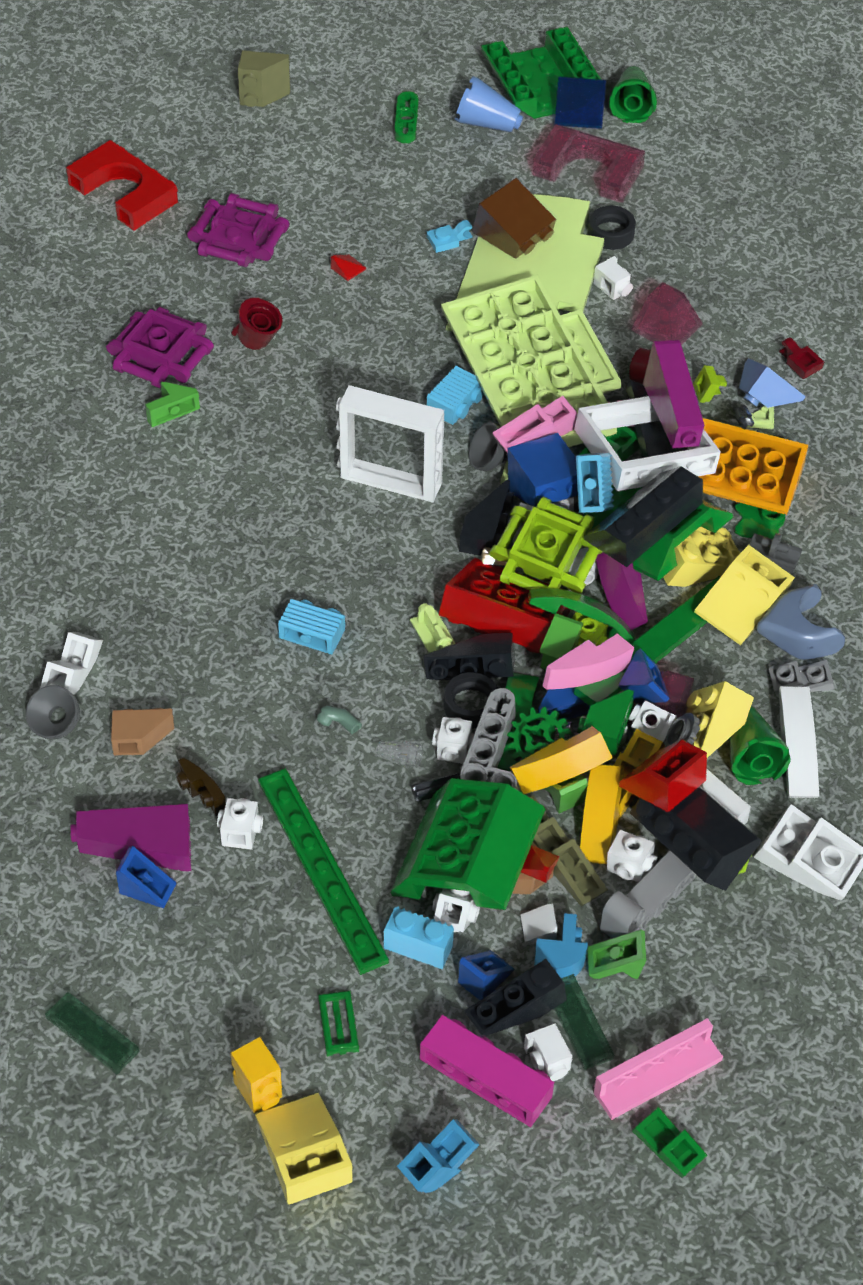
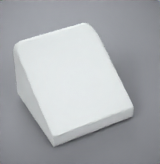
[520,904,557,943]

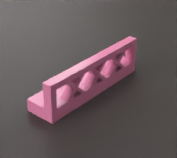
[594,1018,723,1120]

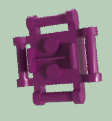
[187,193,290,267]
[106,307,214,388]

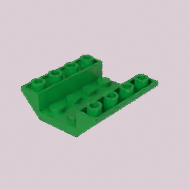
[481,27,604,119]
[583,485,733,581]
[390,778,545,910]

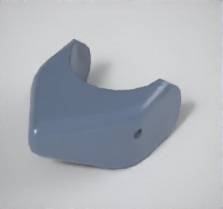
[756,584,845,660]

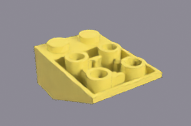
[663,526,741,587]
[694,545,795,646]
[686,681,754,758]
[255,1093,352,1205]

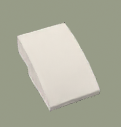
[754,804,863,900]

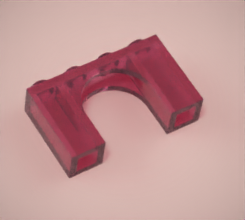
[532,124,645,203]

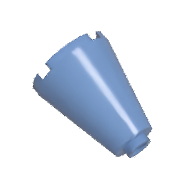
[455,76,524,132]

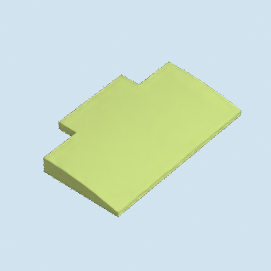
[446,194,604,331]
[441,274,621,447]

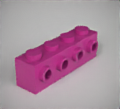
[420,1015,554,1128]

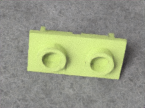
[410,603,456,653]

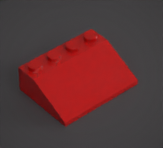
[438,558,571,653]

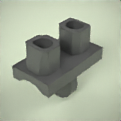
[750,533,802,574]

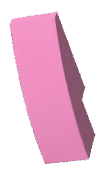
[493,396,577,453]
[543,633,634,690]

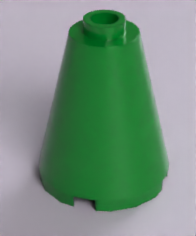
[609,66,657,123]
[729,706,791,785]

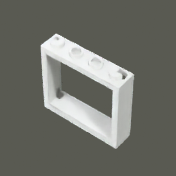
[336,385,444,502]
[574,396,721,491]

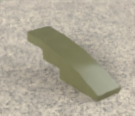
[530,795,608,907]

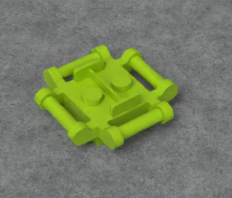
[489,497,602,593]

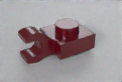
[779,337,824,379]

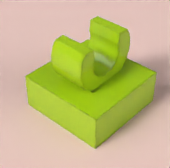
[693,365,728,403]

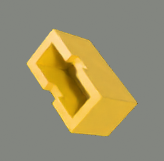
[231,1037,283,1113]

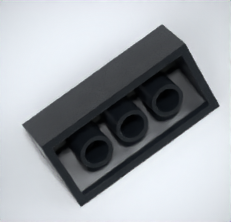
[584,466,703,567]
[630,786,762,891]

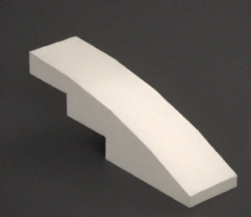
[779,686,819,798]

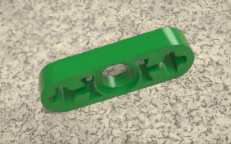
[395,91,419,144]

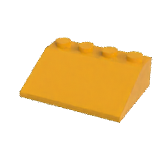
[698,418,808,515]

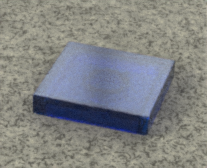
[555,77,606,129]

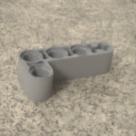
[460,688,517,789]
[600,851,697,939]

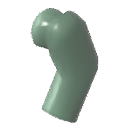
[317,705,362,734]

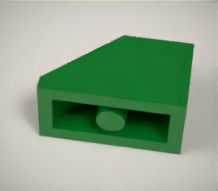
[577,689,634,755]

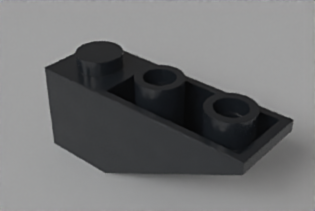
[459,480,514,556]
[423,632,515,680]
[464,959,567,1037]

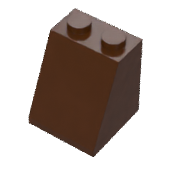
[472,178,556,259]

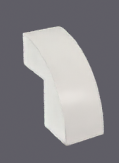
[40,632,103,695]

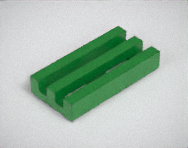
[318,991,359,1056]

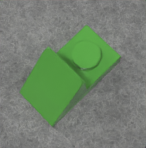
[145,382,200,427]
[540,613,583,670]
[544,775,588,814]
[588,930,646,979]

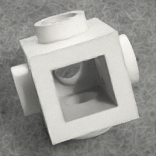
[432,717,474,764]
[217,798,263,850]
[607,830,657,882]
[432,888,480,932]

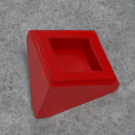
[331,255,366,281]
[521,845,559,883]

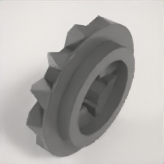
[665,713,700,747]

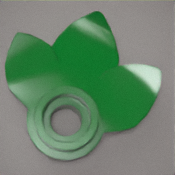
[734,503,785,539]

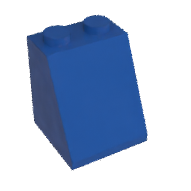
[508,433,578,507]

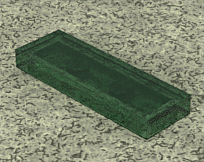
[554,974,615,1070]
[45,992,140,1075]

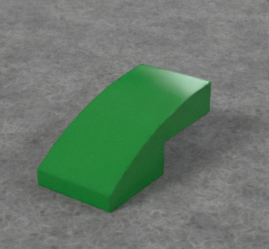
[632,1107,708,1178]

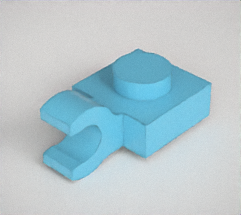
[427,220,472,253]

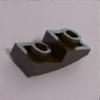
[176,758,226,816]

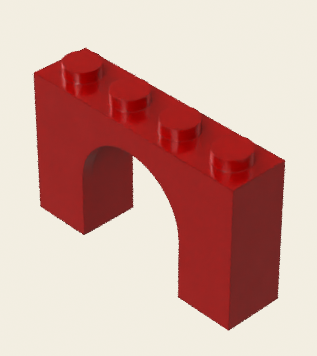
[66,140,178,231]

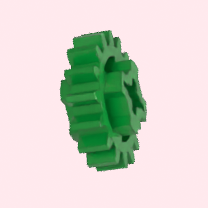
[507,707,573,761]

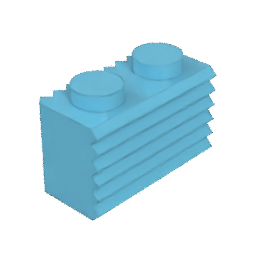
[427,365,484,425]
[576,453,614,513]
[278,599,345,655]
[384,906,454,969]

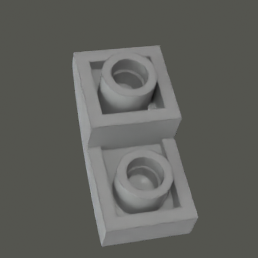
[769,660,835,694]

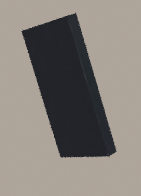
[625,380,688,458]

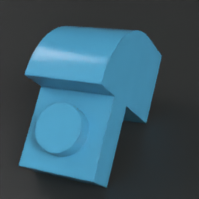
[534,913,588,982]
[397,1119,480,1193]

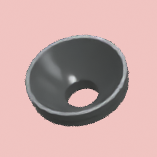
[469,422,508,472]
[25,685,80,740]

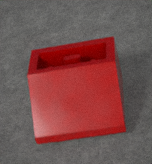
[619,740,707,812]

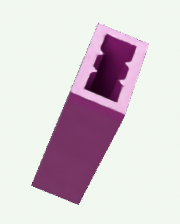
[643,340,705,448]
[71,804,192,872]

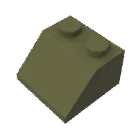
[238,51,291,107]

